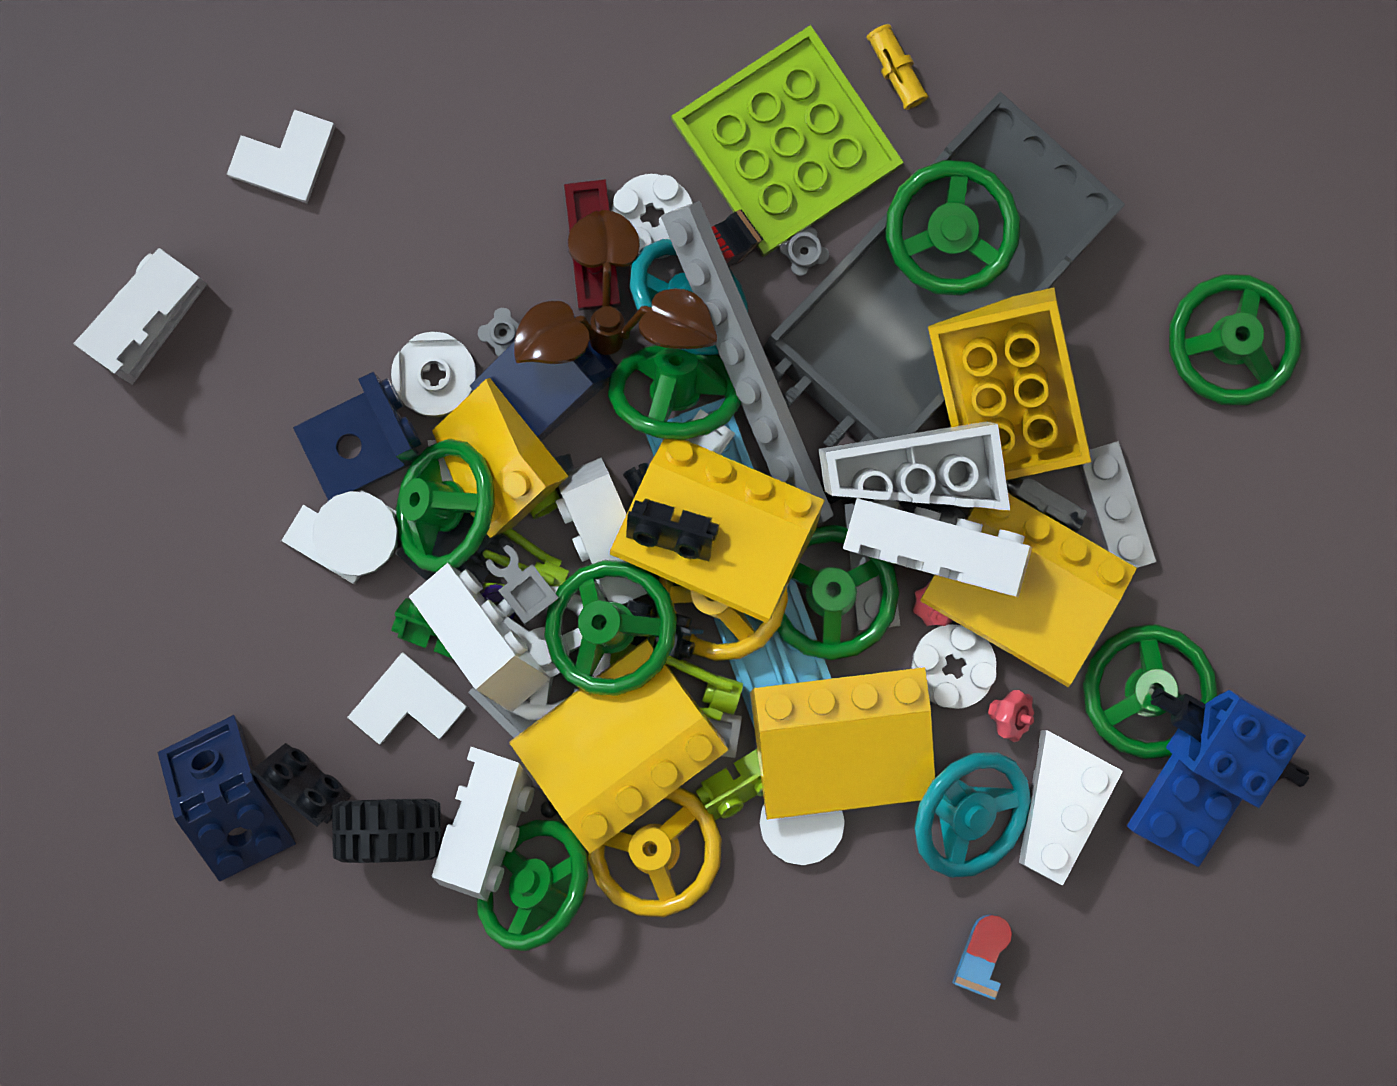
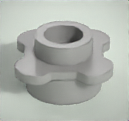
[780,226,829,276]
[478,308,519,357]

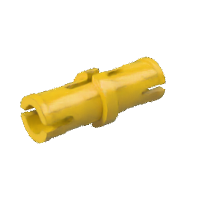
[866,24,929,110]

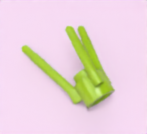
[482,528,569,590]
[666,656,743,721]

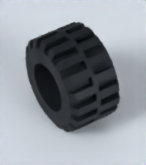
[332,799,441,863]

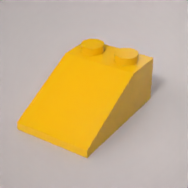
[432,378,569,538]

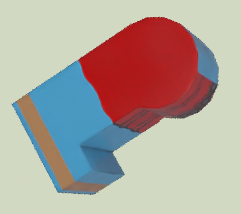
[952,914,1012,1000]

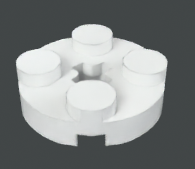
[611,174,692,259]
[391,332,477,417]
[911,624,997,709]

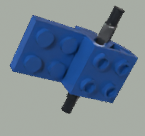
[1127,688,1309,867]

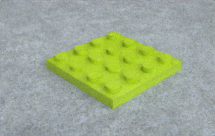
[671,25,904,257]

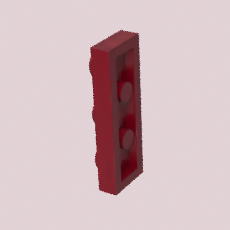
[564,179,621,311]

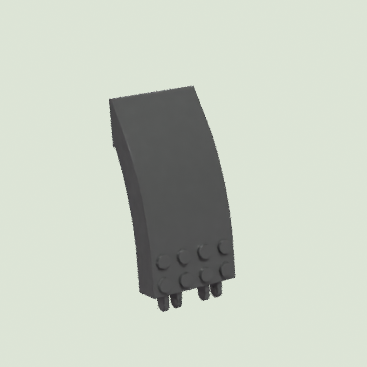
[763,92,1125,447]

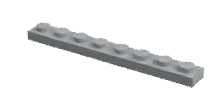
[661,201,834,523]

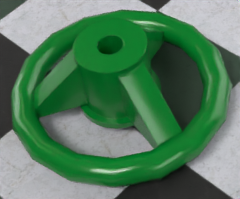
[886,160,1021,296]
[1169,274,1301,406]
[608,345,741,440]
[395,439,495,573]
[777,524,900,660]
[544,560,677,696]
[1083,624,1218,759]
[477,819,589,951]

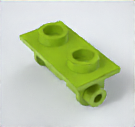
[696,749,763,820]

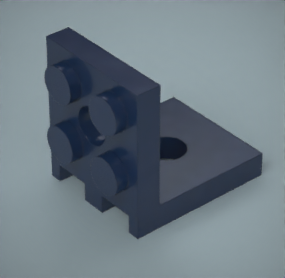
[293,371,422,501]
[158,715,296,882]

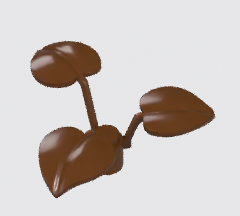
[514,210,717,364]

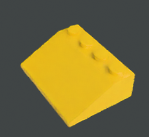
[928,287,1091,480]
[610,439,825,623]
[920,493,1137,687]
[509,639,728,854]
[750,667,935,820]

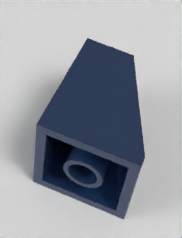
[470,316,617,441]

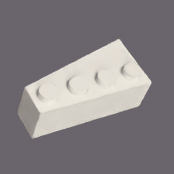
[818,421,1010,510]
[843,498,1032,598]

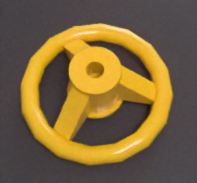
[658,576,788,661]
[588,787,722,917]

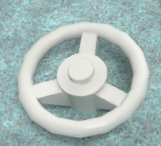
[497,586,611,720]

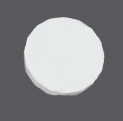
[312,491,398,576]
[759,805,845,865]

